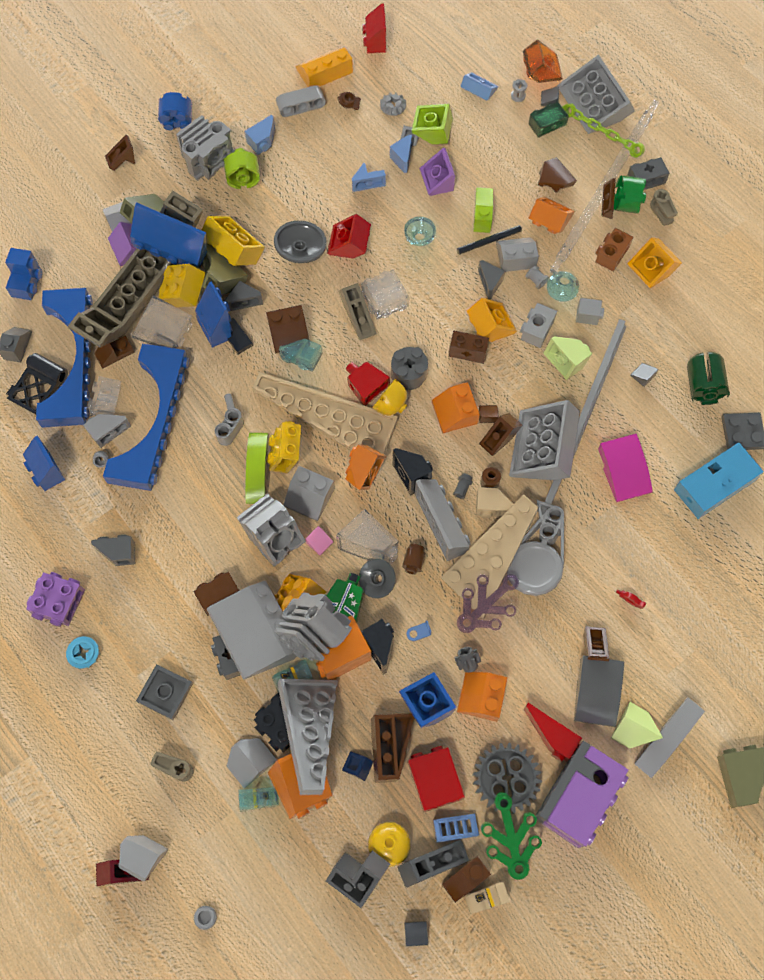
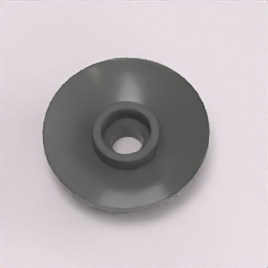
[359,559,396,598]

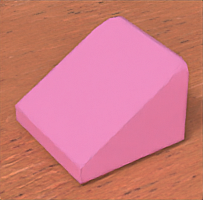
[305,526,333,556]

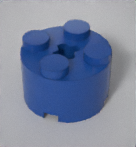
[158,92,192,131]

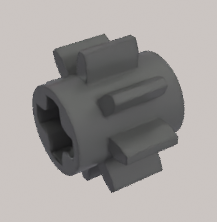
[454,647,481,672]

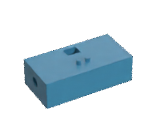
[674,443,764,519]

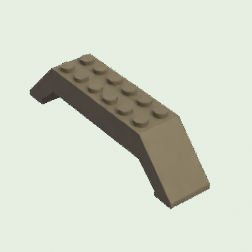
[68,191,203,348]

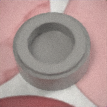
[194,906,217,930]

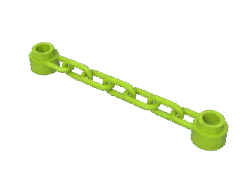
[561,103,645,158]

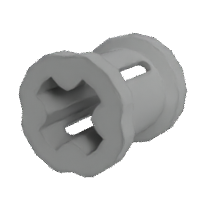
[511,79,527,102]
[525,265,549,289]

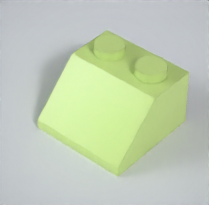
[543,336,592,380]

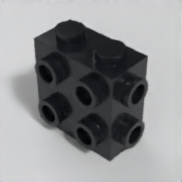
[253,692,290,753]

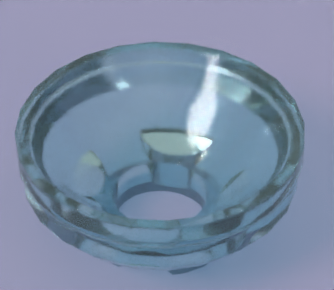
[404,216,436,246]
[547,271,579,301]

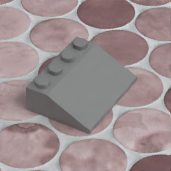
[557,54,635,134]
[509,400,580,480]
[207,580,297,680]

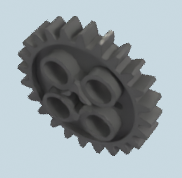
[472,743,542,814]

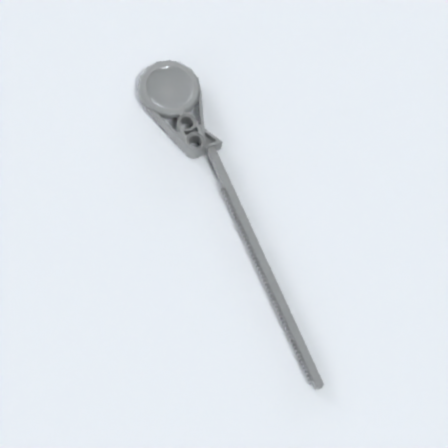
[507,319,626,596]

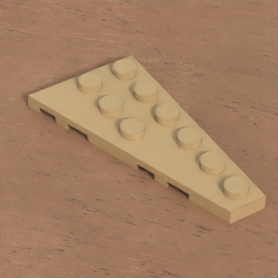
[441,495,538,620]

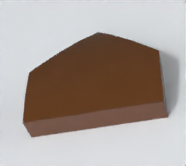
[538,157,577,193]

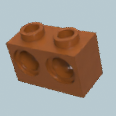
[595,228,633,272]

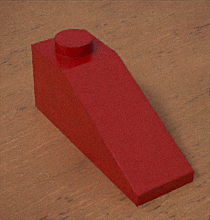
[524,702,582,762]

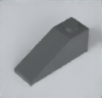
[397,840,470,888]

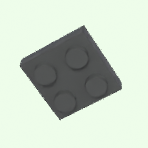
[721,412,764,450]
[136,664,193,720]

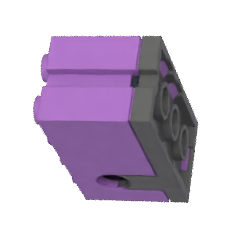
[535,740,629,848]

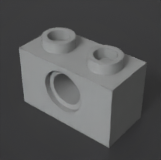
[520,303,557,348]

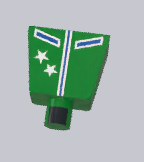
[326,573,364,623]

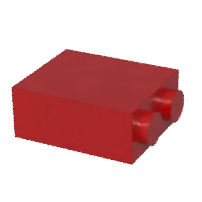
[408,746,465,813]

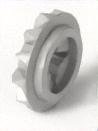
[380,92,406,116]

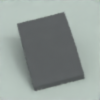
[574,655,624,727]

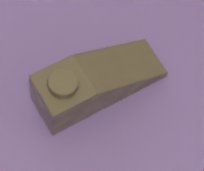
[338,283,377,340]

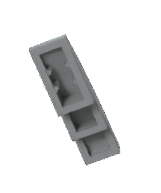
[635,697,705,778]

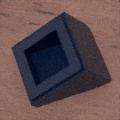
[342,751,373,781]

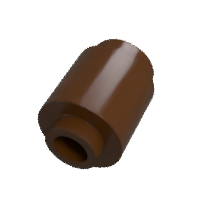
[480,467,501,488]
[402,544,426,575]

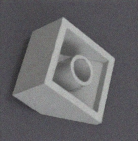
[496,237,539,272]
[283,466,335,521]

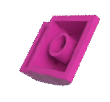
[598,434,653,503]

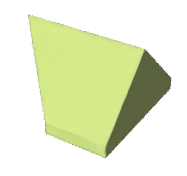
[611,702,663,749]

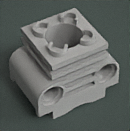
[176,115,235,181]
[237,494,306,567]
[274,593,352,661]

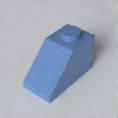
[244,115,275,155]

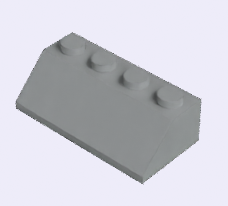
[415,479,471,561]

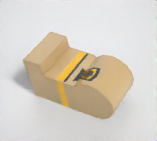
[465,882,510,914]

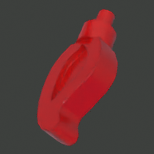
[616,590,646,609]

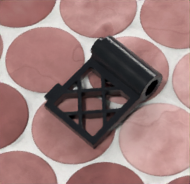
[6,353,68,415]

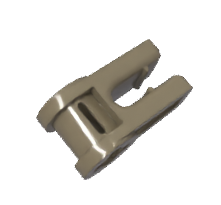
[650,189,678,226]
[151,752,194,782]

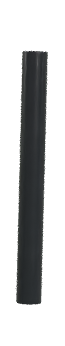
[457,225,522,255]

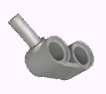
[215,394,244,446]

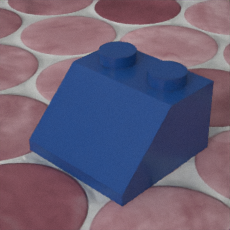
[23,435,65,491]
[399,672,456,728]

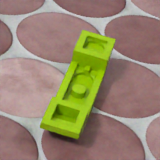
[245,433,268,504]

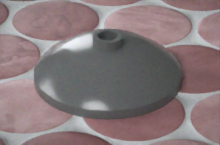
[274,220,327,263]

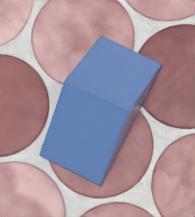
[390,135,412,173]

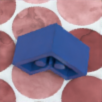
[5,248,42,300]

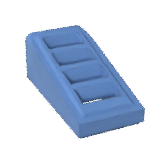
[433,814,479,843]

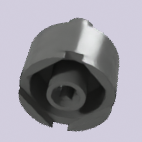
[391,347,428,390]

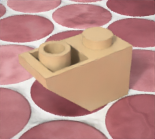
[476,487,514,518]

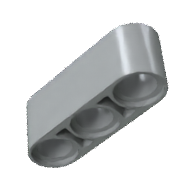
[276,85,326,117]

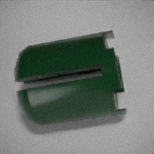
[687,352,730,405]

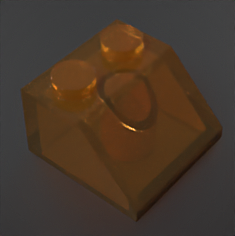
[522,39,563,83]

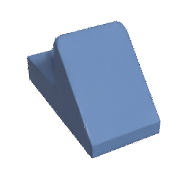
[352,163,386,192]

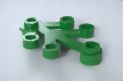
[481,792,542,880]

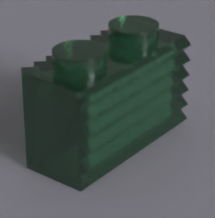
[528,101,569,138]

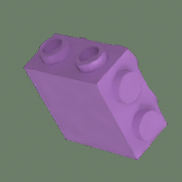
[26,572,85,627]

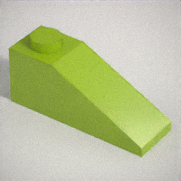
[473,187,493,233]

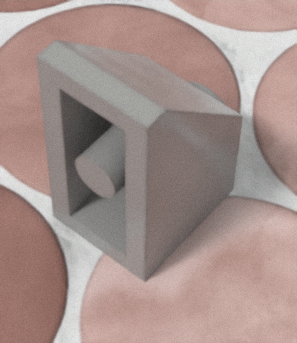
[83,414,131,448]

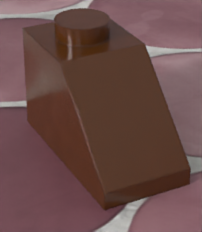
[479,413,523,456]
[442,856,491,903]

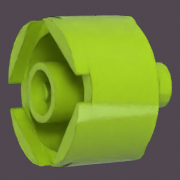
[223,148,260,189]

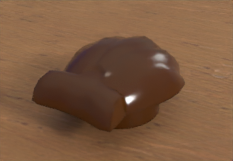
[337,92,361,110]

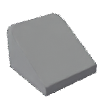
[400,125,419,146]

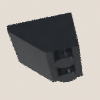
[392,448,433,496]
[361,619,394,675]

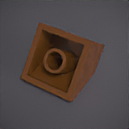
[266,305,310,354]

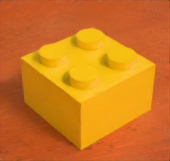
[158,264,205,307]

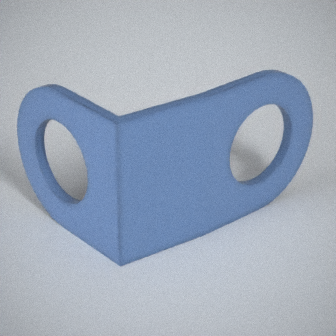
[406,620,431,641]

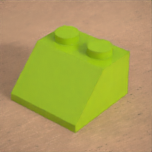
[412,104,453,144]

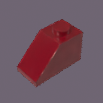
[96,859,149,887]

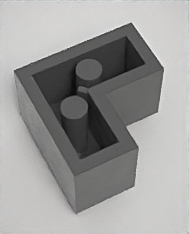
[326,851,390,908]

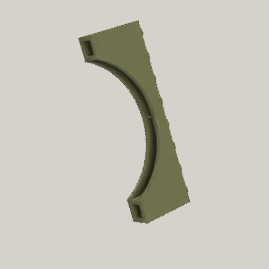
[119,194,249,295]
[717,744,764,808]

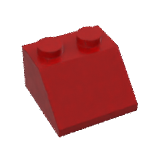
[362,3,386,54]
[327,213,371,259]

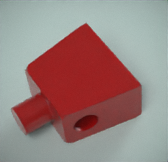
[346,362,390,406]

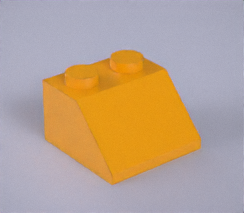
[627,237,682,288]
[467,298,517,342]

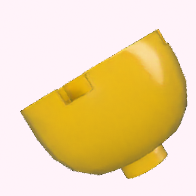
[372,379,407,416]
[368,822,410,867]

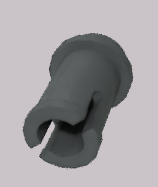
[453,473,473,499]

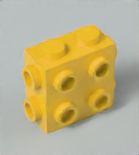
[267,421,301,474]

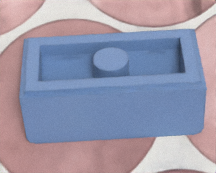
[461,72,498,100]

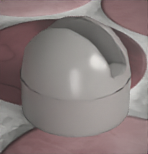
[93,451,108,467]

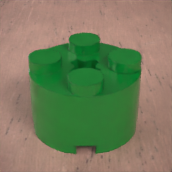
[614,176,646,214]

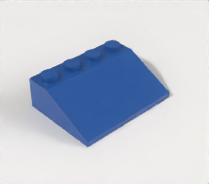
[130,202,207,269]

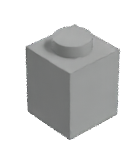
[576,298,604,325]

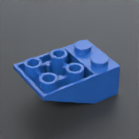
[195,281,233,348]

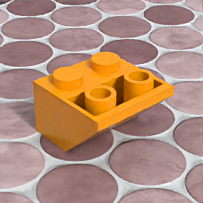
[274,574,326,611]

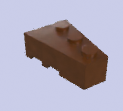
[371,713,415,783]

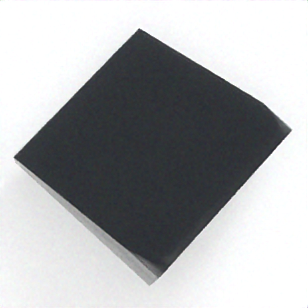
[404,921,428,947]

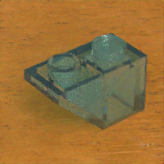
[279,339,322,372]

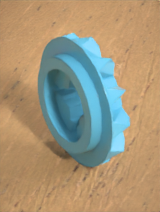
[66,636,100,669]

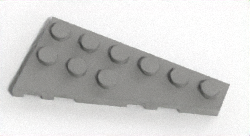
[278,679,338,795]

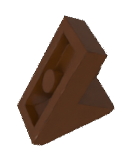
[105,135,135,171]
[94,335,135,369]

